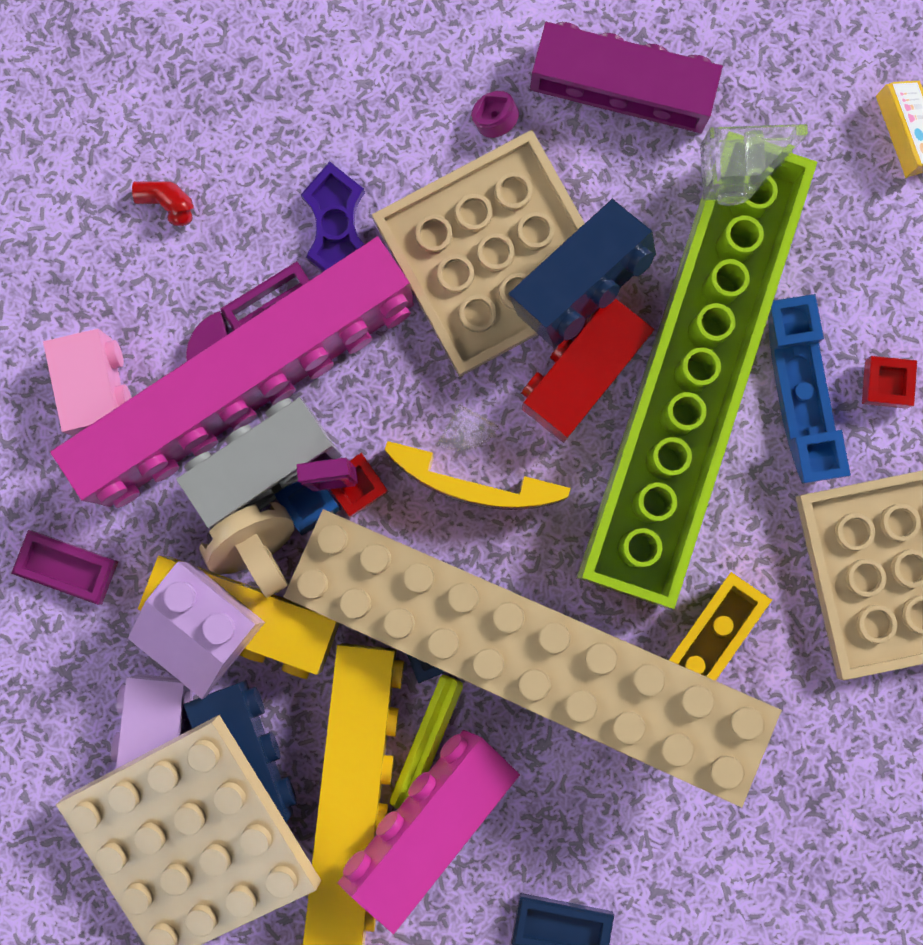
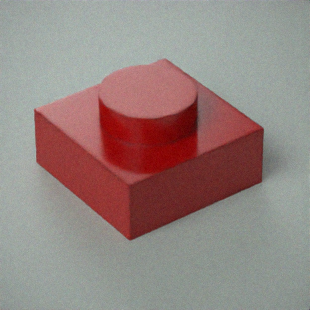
[862,356,917,409]
[330,452,389,518]

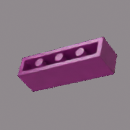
[530,21,723,134]

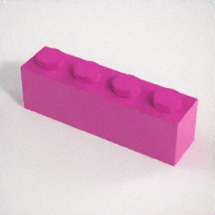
[337,730,520,935]

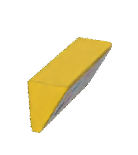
[876,81,923,178]

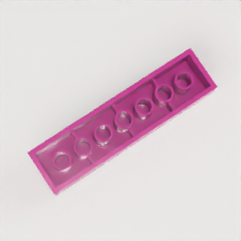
[50,236,414,508]

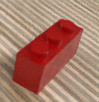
[521,298,655,443]

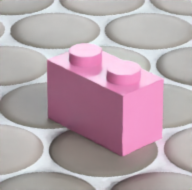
[43,329,132,436]

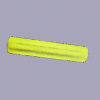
[390,675,463,809]

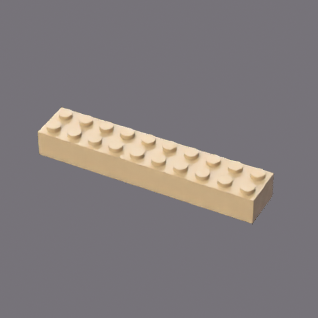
[283,509,782,808]

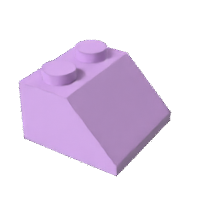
[128,561,265,699]

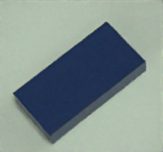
[511,893,614,945]

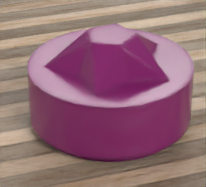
[471,91,519,138]

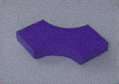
[301,161,365,272]

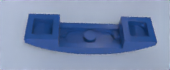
[768,294,851,484]

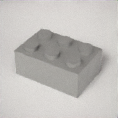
[176,397,342,529]

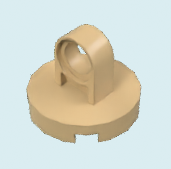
[199,502,294,598]

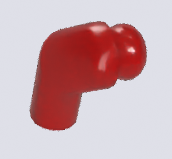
[132,181,194,226]

